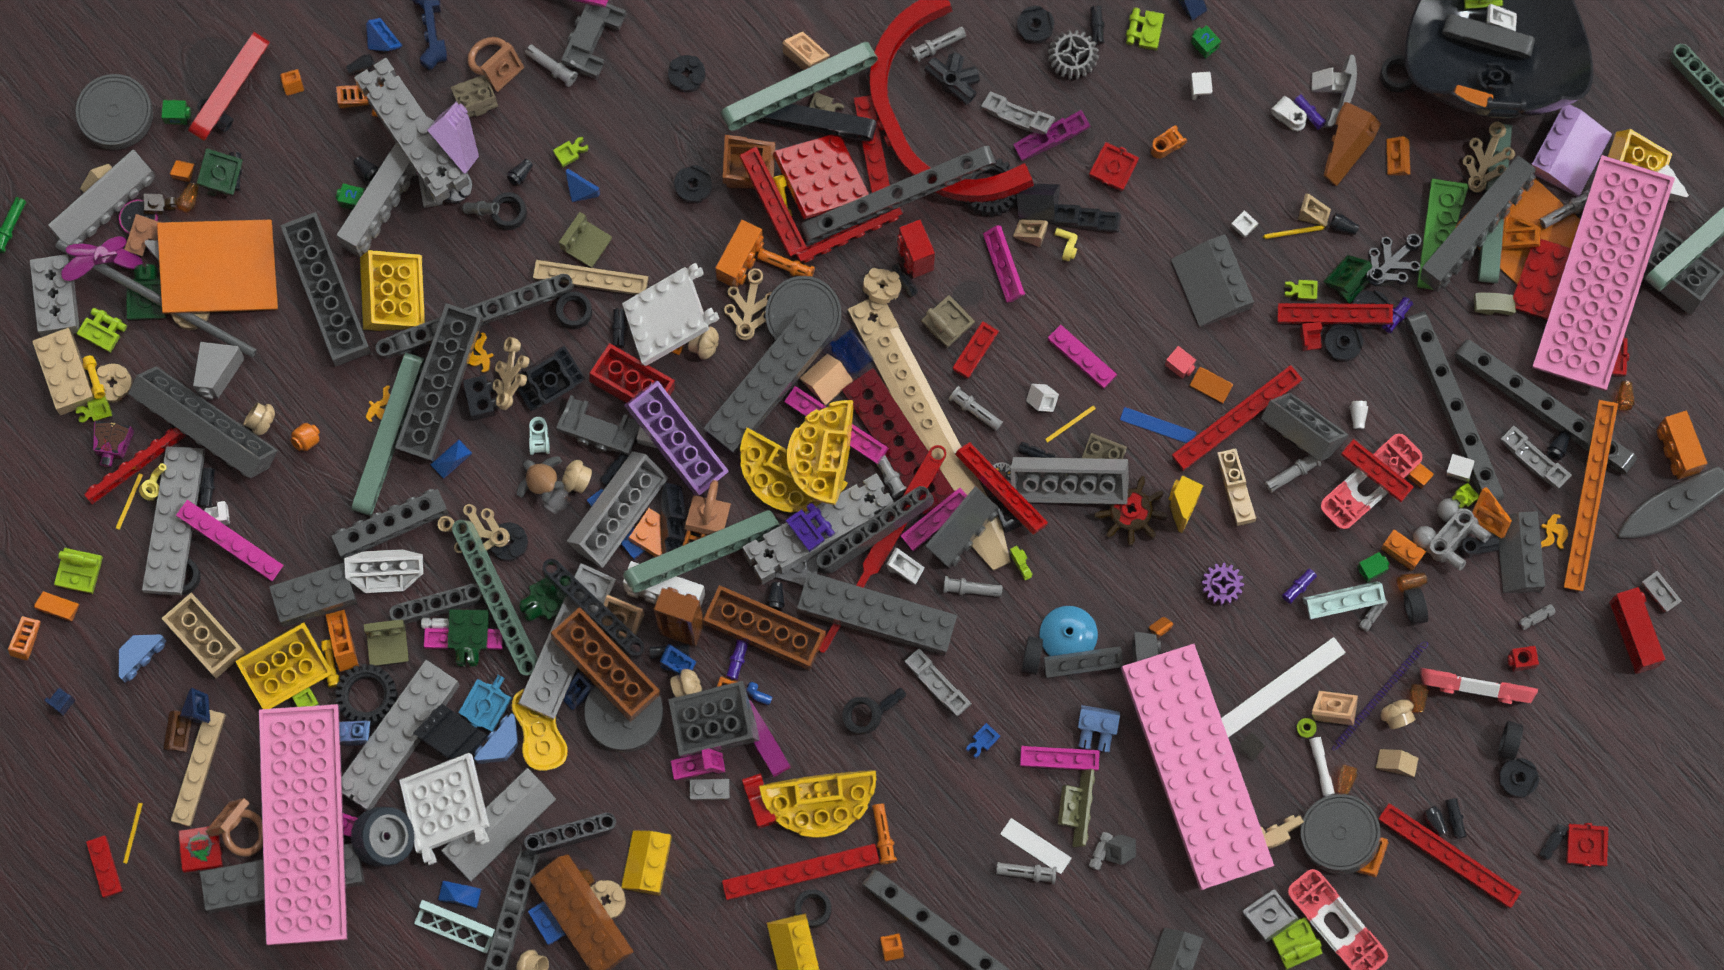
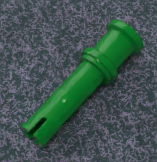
[0,197,27,253]

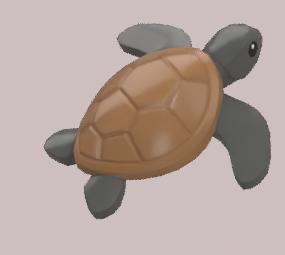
[517,456,565,502]

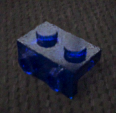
[830,329,874,373]

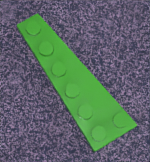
[1417,179,1469,290]

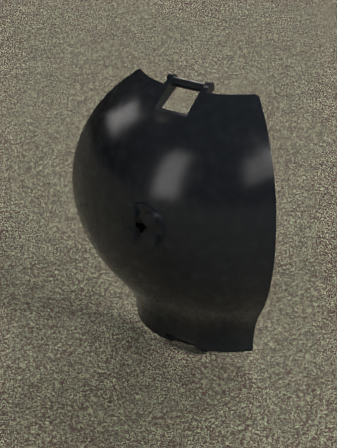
[1405,0,1593,118]

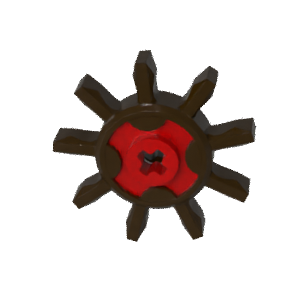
[1094,476,1167,547]

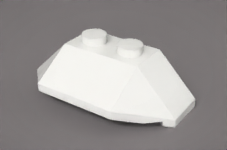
[344,550,423,593]

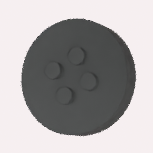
[76,74,153,150]
[765,276,841,345]
[585,686,663,752]
[1301,794,1381,874]

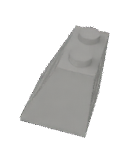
[193,342,244,400]

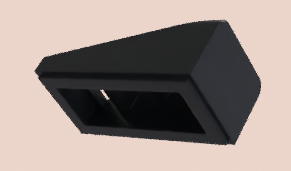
[989,494,1023,533]

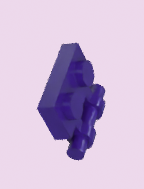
[786,503,835,552]

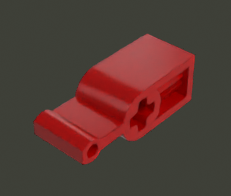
[742,774,777,829]

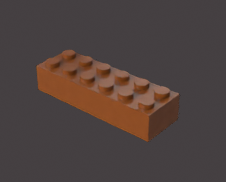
[703,585,826,671]
[654,587,704,647]
[551,607,660,722]
[530,855,634,970]

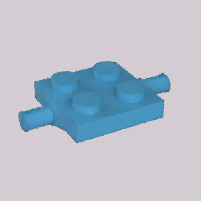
[459,675,512,732]

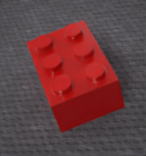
[897,220,935,278]

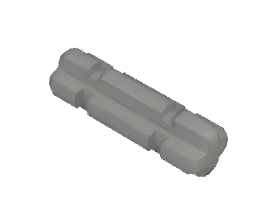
[1359,599,1388,631]
[1519,604,1556,630]
[1089,832,1113,870]

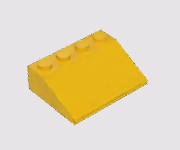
[1608,129,1672,171]
[360,250,425,331]
[235,622,333,709]

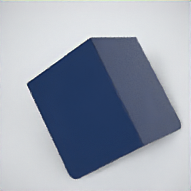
[44,688,76,716]

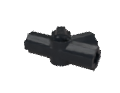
[924,53,980,105]

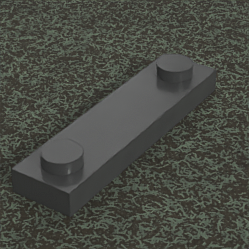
[1044,646,1123,678]

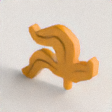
[468,333,494,373]
[366,386,390,422]
[1541,514,1568,549]

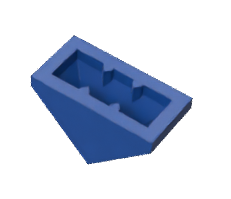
[366,18,402,51]
[566,169,600,202]
[431,440,472,479]
[660,644,696,675]
[438,881,482,908]

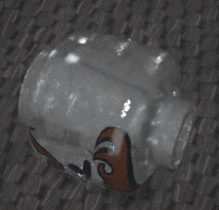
[543,488,571,515]

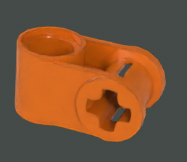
[1151,125,1187,159]

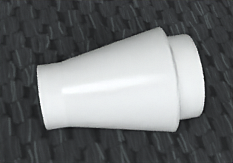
[1349,401,1369,429]

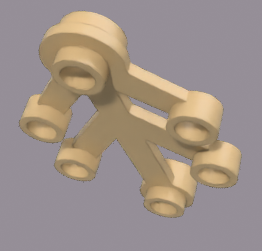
[1463,122,1515,192]
[724,268,771,340]
[493,337,529,410]
[438,504,510,553]

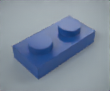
[528,902,565,945]

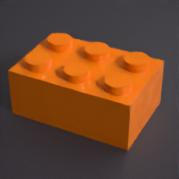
[716,220,764,288]
[1657,410,1708,480]

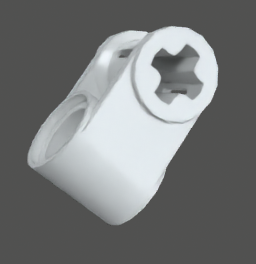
[1271,96,1306,131]

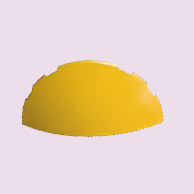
[787,400,853,505]
[740,428,848,512]
[759,770,876,837]

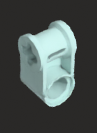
[529,417,550,455]

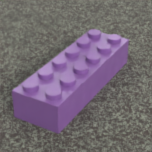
[624,381,729,496]

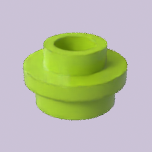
[1297,718,1316,738]

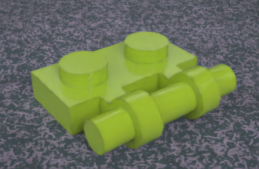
[1126,8,1164,51]
[77,308,127,353]

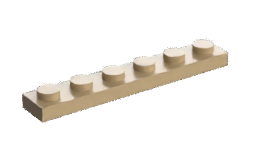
[533,260,649,295]
[171,710,226,827]

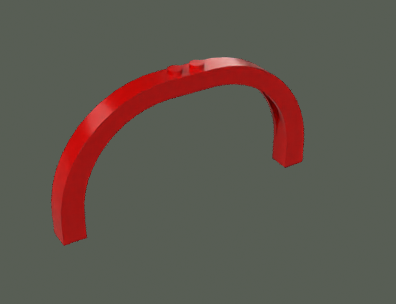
[870,0,1034,202]

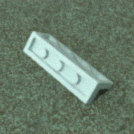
[1303,581,1386,619]
[414,900,496,954]

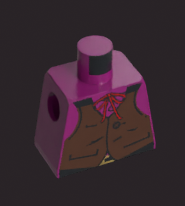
[93,420,134,468]

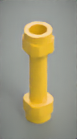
[773,175,792,216]
[82,356,105,399]
[321,640,340,688]

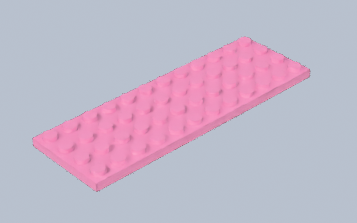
[1532,155,1675,391]
[1121,644,1274,891]
[259,704,347,945]

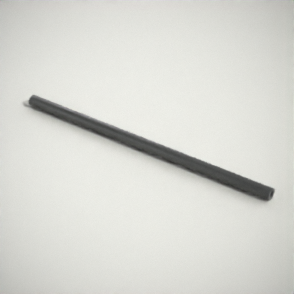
[55,239,257,358]

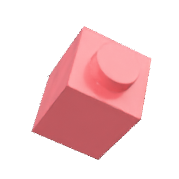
[1165,346,1196,379]

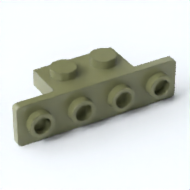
[1058,769,1095,848]

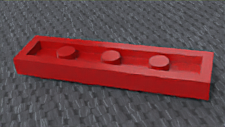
[1341,439,1414,503]

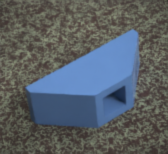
[119,635,166,682]
[474,713,518,764]
[339,721,370,746]

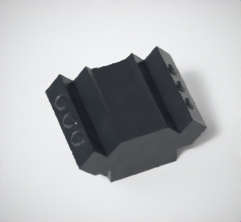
[512,345,585,411]
[413,704,488,760]

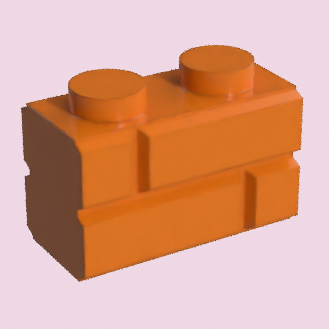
[1381,530,1426,571]

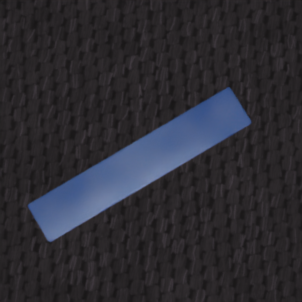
[1120,407,1196,443]

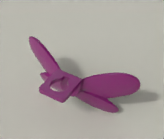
[61,237,143,281]

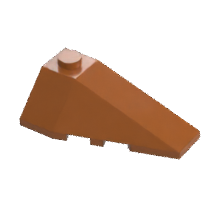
[1324,102,1382,186]

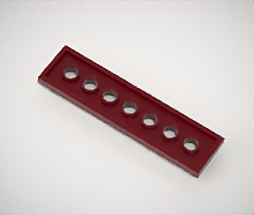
[842,368,955,515]

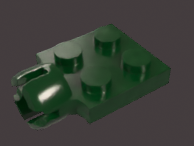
[127,264,166,320]
[519,578,570,621]
[448,609,489,667]

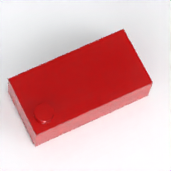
[589,343,675,403]
[1609,587,1666,674]

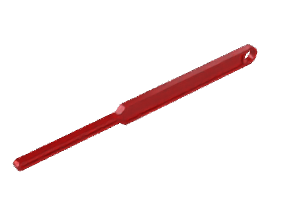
[819,445,946,653]

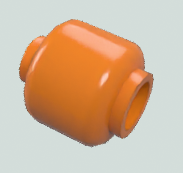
[291,423,320,451]

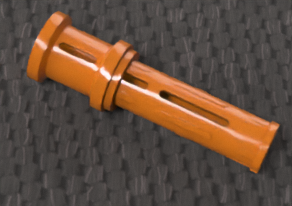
[757,248,815,277]
[872,804,897,865]

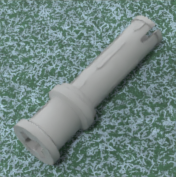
[910,27,966,63]
[525,44,578,87]
[1539,190,1589,229]
[948,386,1003,431]
[1265,454,1321,493]
[877,455,907,498]
[943,576,1002,598]
[996,862,1057,885]

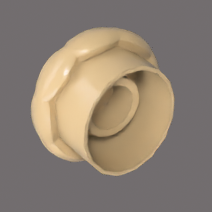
[688,326,719,360]
[243,403,275,436]
[562,460,592,494]
[671,669,702,697]
[1380,700,1415,729]
[516,950,549,970]

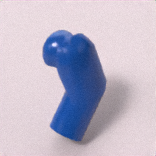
[746,682,772,705]

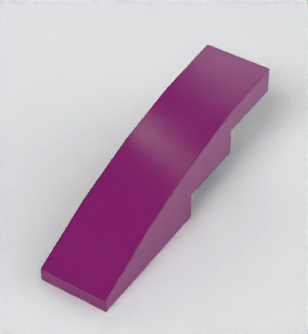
[1013,110,1091,161]
[749,700,791,777]

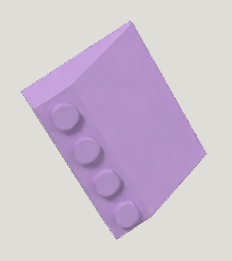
[428,102,479,174]
[1532,105,1612,197]

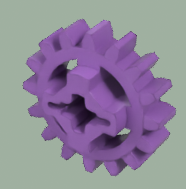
[1202,563,1244,606]

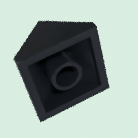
[1017,184,1060,221]

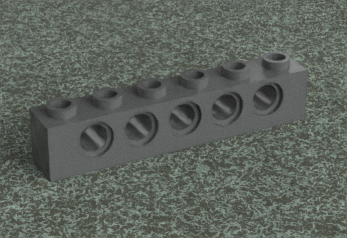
[332,489,449,560]

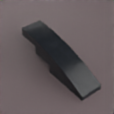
[1047,204,1121,233]
[660,483,687,554]

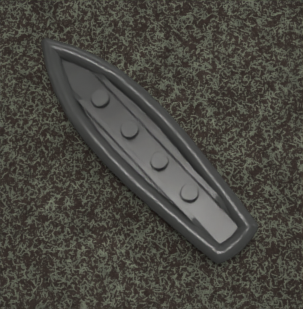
[1618,466,1724,538]

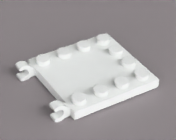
[622,263,719,366]
[399,753,489,865]

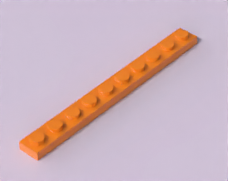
[1563,400,1618,592]

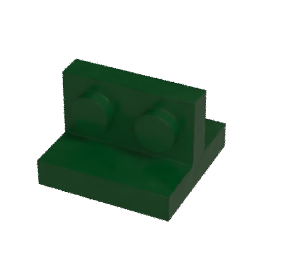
[196,148,243,196]
[1323,255,1374,304]

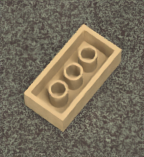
[32,328,96,415]
[162,593,245,678]

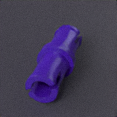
[1293,95,1326,130]
[1382,297,1413,333]
[1282,568,1317,604]
[726,640,749,680]

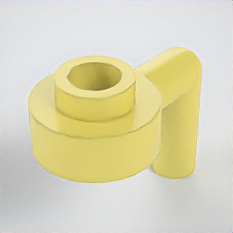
[1055,228,1077,262]
[139,464,166,500]

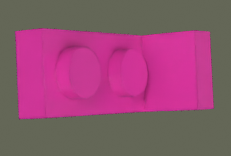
[671,749,725,780]

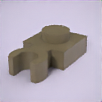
[810,92,844,112]

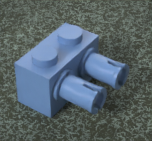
[1078,705,1120,752]

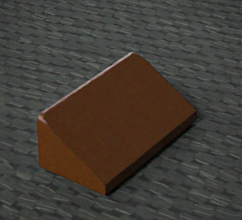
[164,710,192,752]

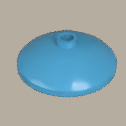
[1040,606,1098,656]

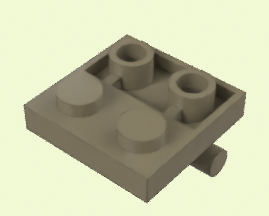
[451,75,498,117]
[921,295,975,348]
[1082,433,1127,459]

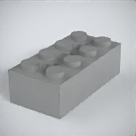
[30,254,80,337]

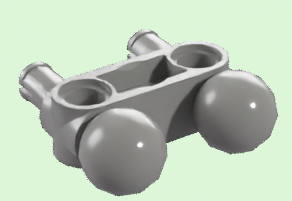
[1413,498,1491,571]

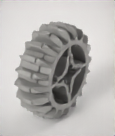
[1048,30,1098,80]

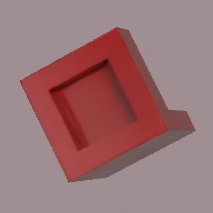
[1300,322,1322,351]

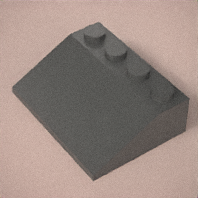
[1643,227,1724,315]
[1171,234,1254,328]
[926,486,999,568]
[669,681,760,758]

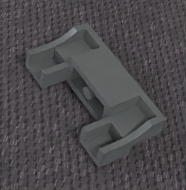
[561,3,626,79]
[556,395,640,456]

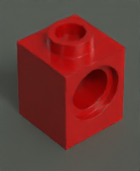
[1507,646,1539,672]

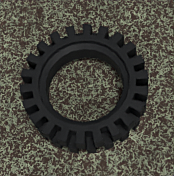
[964,157,1017,217]
[335,664,398,726]

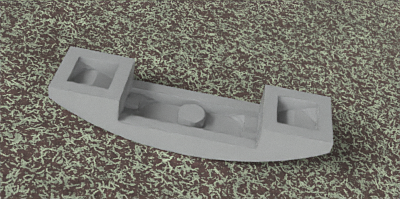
[1324,54,1357,128]
[981,91,1055,134]
[1501,426,1572,489]
[905,649,972,717]

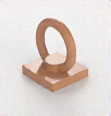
[468,37,524,92]
[685,480,731,535]
[205,798,263,857]

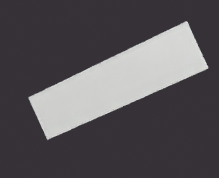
[1001,818,1071,874]

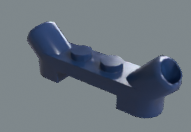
[412,0,448,70]

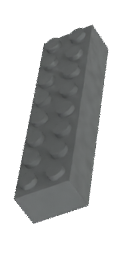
[1420,155,1536,292]
[280,212,371,366]
[395,303,484,462]
[704,310,832,455]
[128,366,278,478]
[796,572,957,656]
[200,843,365,914]

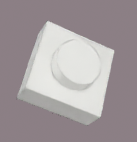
[1231,210,1258,238]

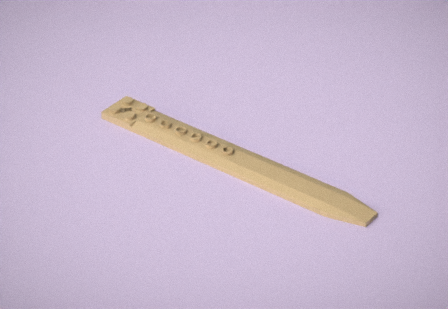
[847,299,1010,571]

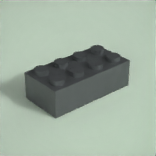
[269,563,358,627]

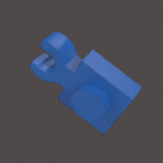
[966,723,1000,759]

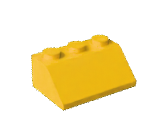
[1168,476,1203,533]
[621,831,672,896]
[767,914,819,970]

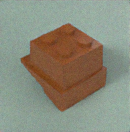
[723,135,775,189]

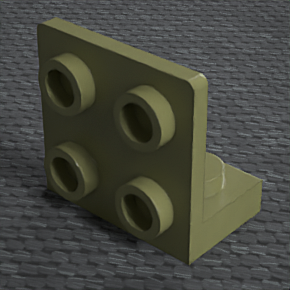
[559,212,612,268]
[364,619,409,666]

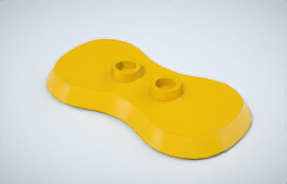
[512,689,568,770]

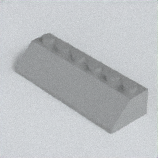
[48,150,155,245]
[567,451,668,568]
[1011,457,1129,504]
[442,768,556,881]

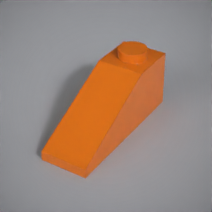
[326,610,359,671]

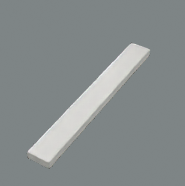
[1221,637,1346,738]

